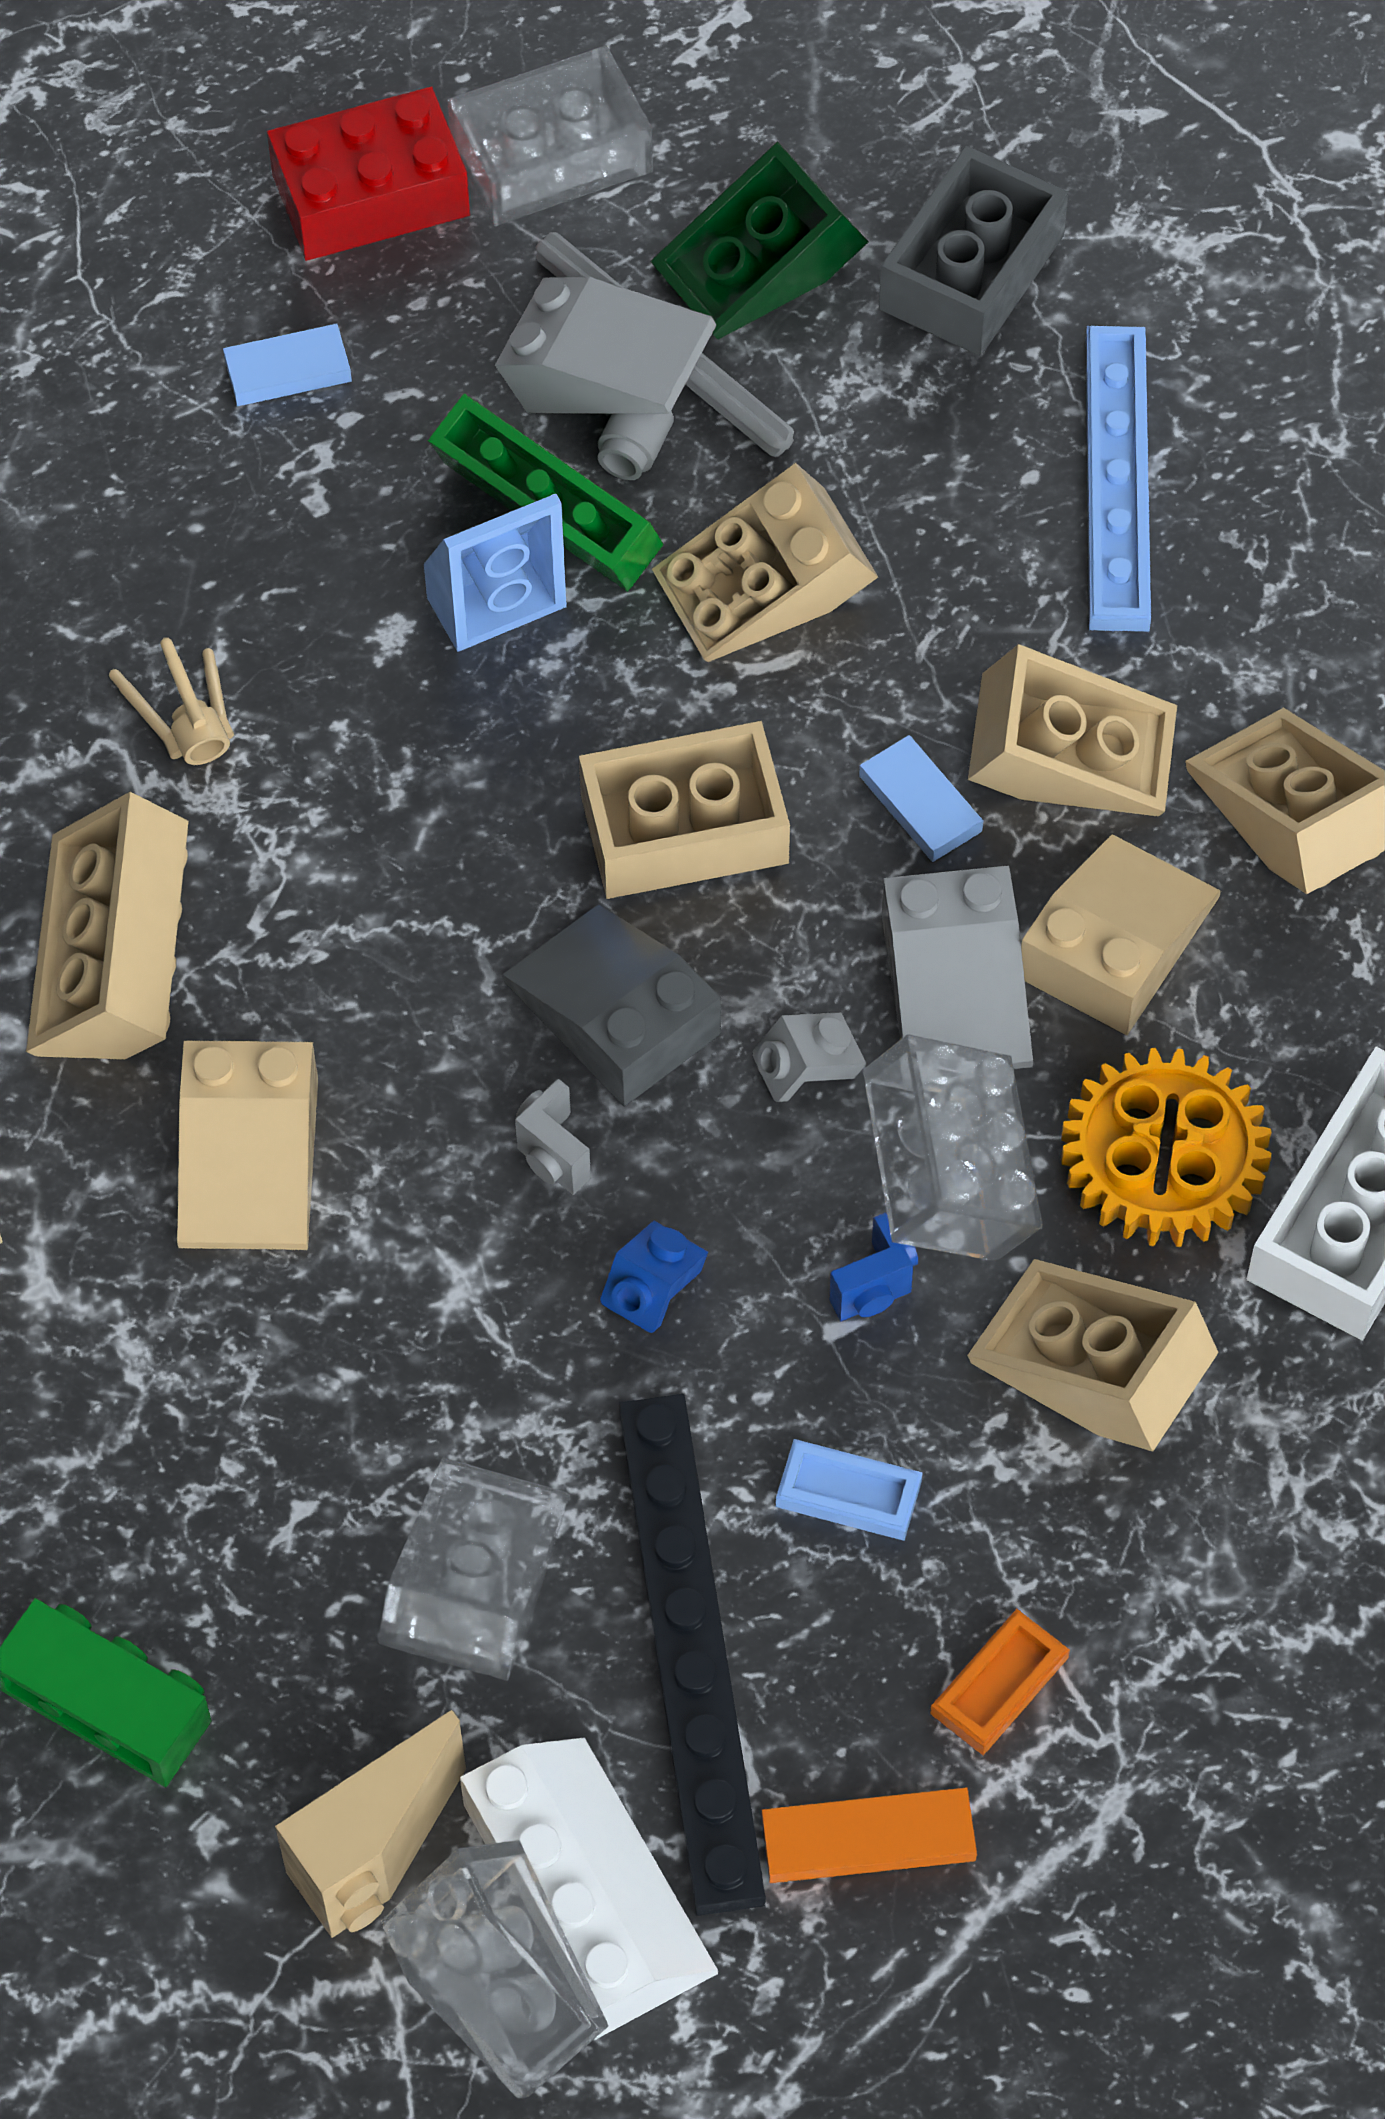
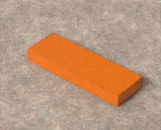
[761,1788,977,1883]

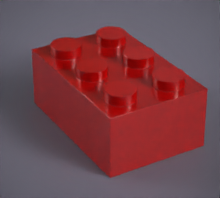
[267,86,470,261]

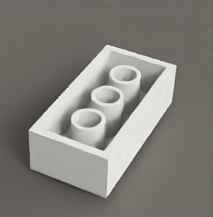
[1247,1047,1385,1341]

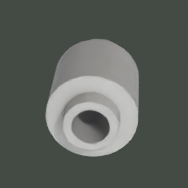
[598,411,674,480]

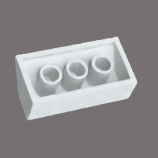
[460,1738,718,2040]

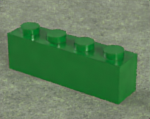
[428,393,664,592]

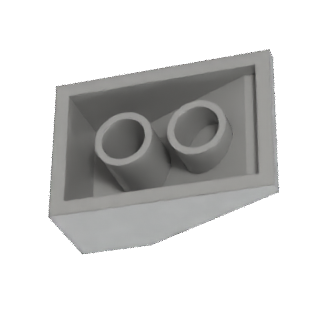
[495,277,716,414]
[882,866,1033,1080]

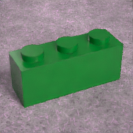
[0,1598,212,1788]

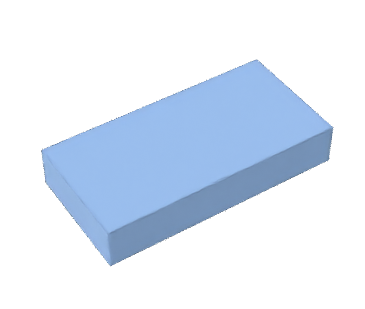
[223,324,352,406]
[859,735,983,862]
[776,1439,922,1541]

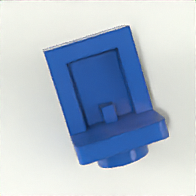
[829,1212,918,1322]
[600,1221,708,1333]

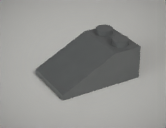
[502,904,721,1107]

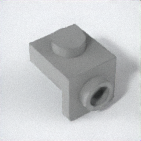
[753,1012,866,1102]
[515,1079,591,1195]

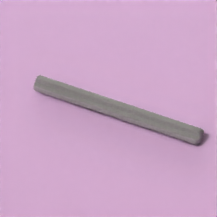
[535,232,794,457]

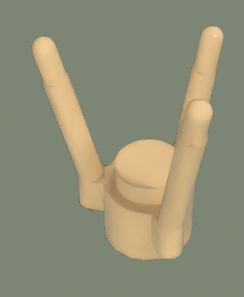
[109,638,234,765]

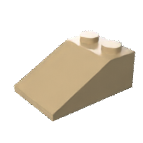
[968,644,1177,816]
[1185,707,1385,894]
[1021,834,1220,1036]
[177,1041,318,1250]
[967,1259,1218,1451]
[275,1710,466,1938]

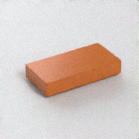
[930,1609,1070,1756]

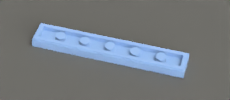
[1085,326,1151,632]

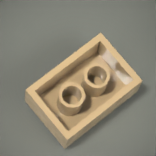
[579,721,790,899]

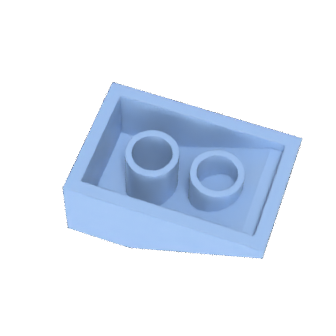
[424,494,566,652]

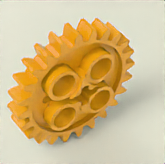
[1061,1048,1272,1247]

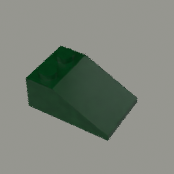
[650,141,869,340]

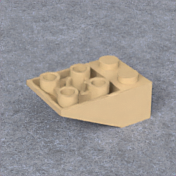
[652,463,878,662]

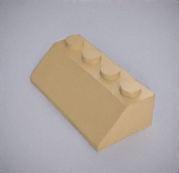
[26,792,189,1059]

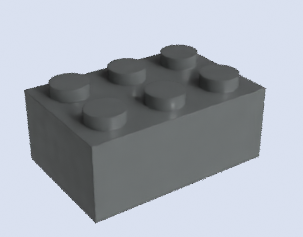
[879,146,1068,357]

